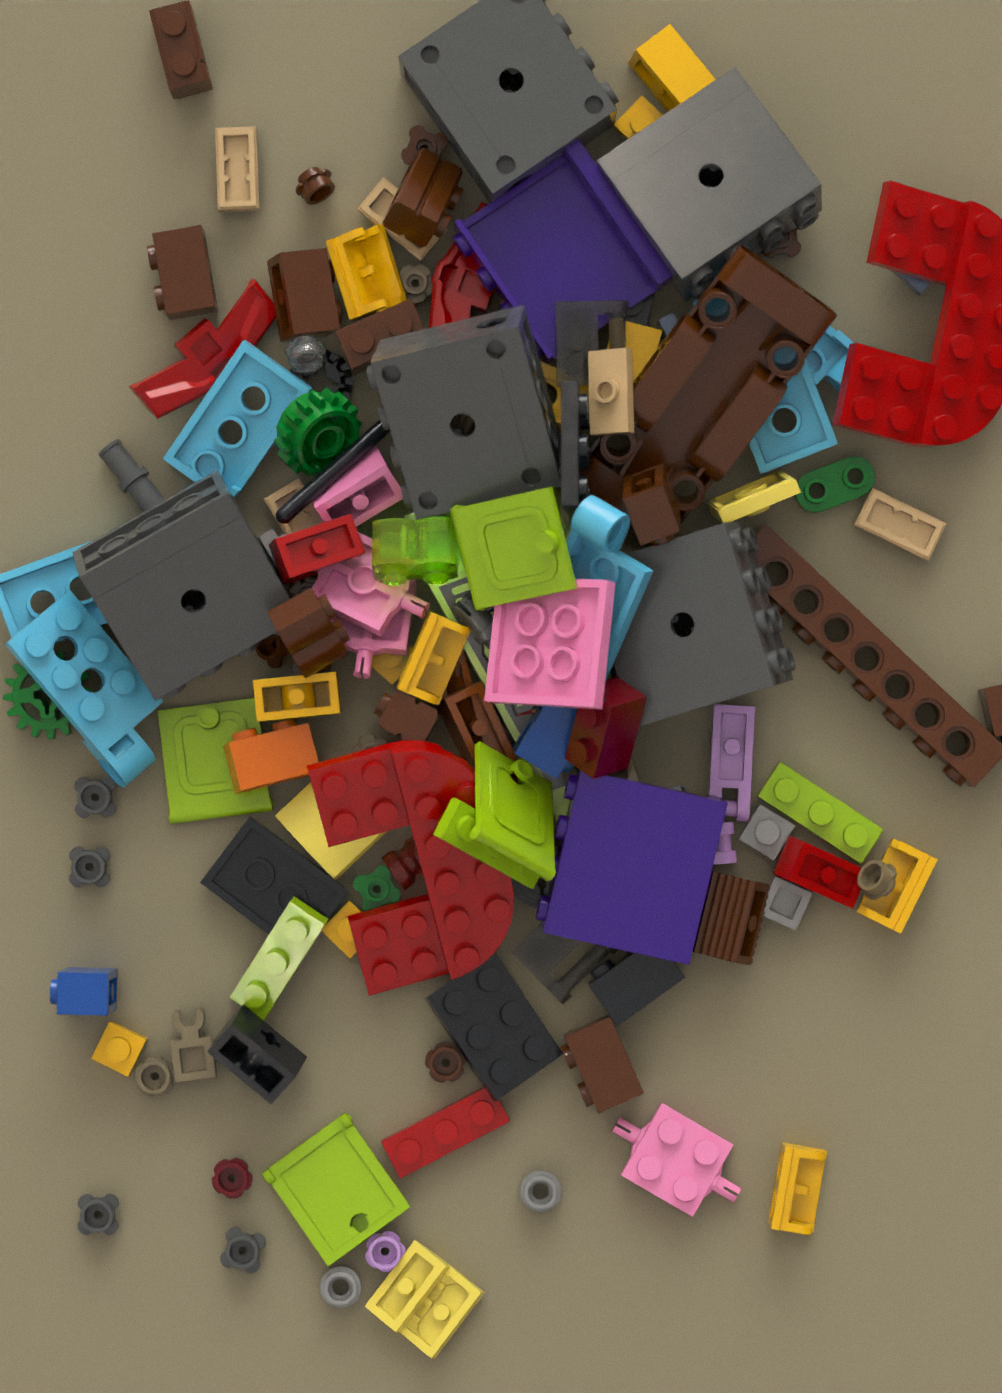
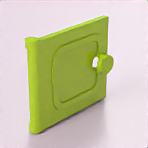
[449,487,577,611]
[157,698,274,824]
[470,741,556,881]
[262,1112,411,1267]

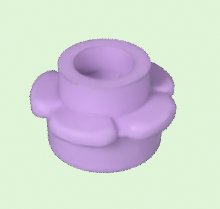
[365,1231,406,1272]

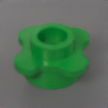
[353,865,401,911]

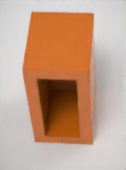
[223,719,319,794]

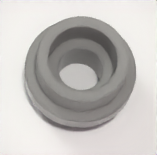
[520,1170,561,1212]
[320,1266,362,1308]

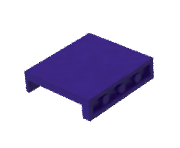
[452,139,672,365]
[536,768,728,965]

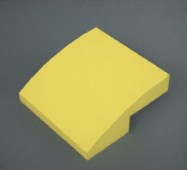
[275,782,388,880]
[365,1240,485,1359]

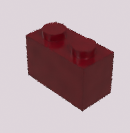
[565,677,647,779]

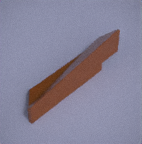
[436,650,520,784]

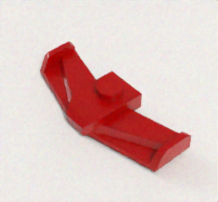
[428,202,495,328]
[129,279,276,419]

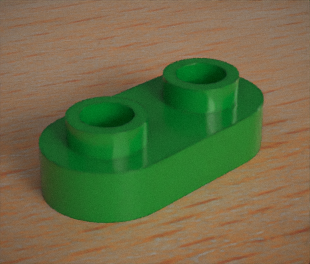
[794,456,875,513]

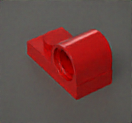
[269,514,366,584]
[773,836,861,909]

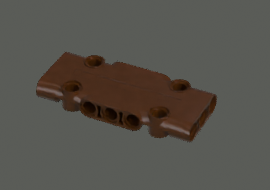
[582,245,838,531]

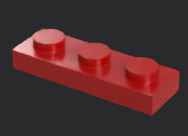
[381,1087,510,1179]

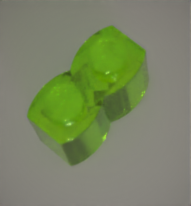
[372,517,458,586]

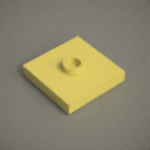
[706,470,801,523]

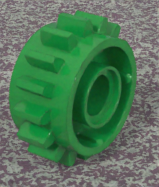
[274,388,362,477]

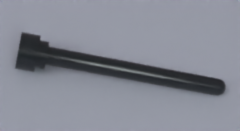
[276,419,391,524]

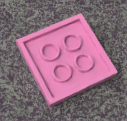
[484,579,616,709]

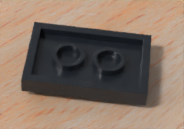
[561,381,590,524]
[200,816,349,935]
[424,952,563,1101]

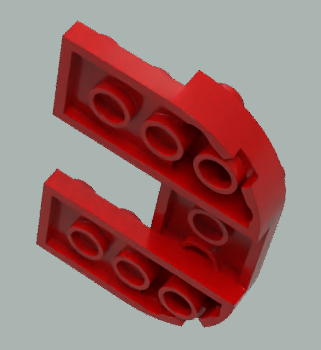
[832,180,1002,447]
[307,740,514,996]

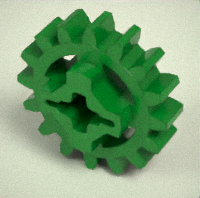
[3,651,94,739]

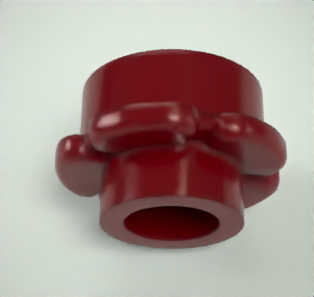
[212,1158,253,1199]

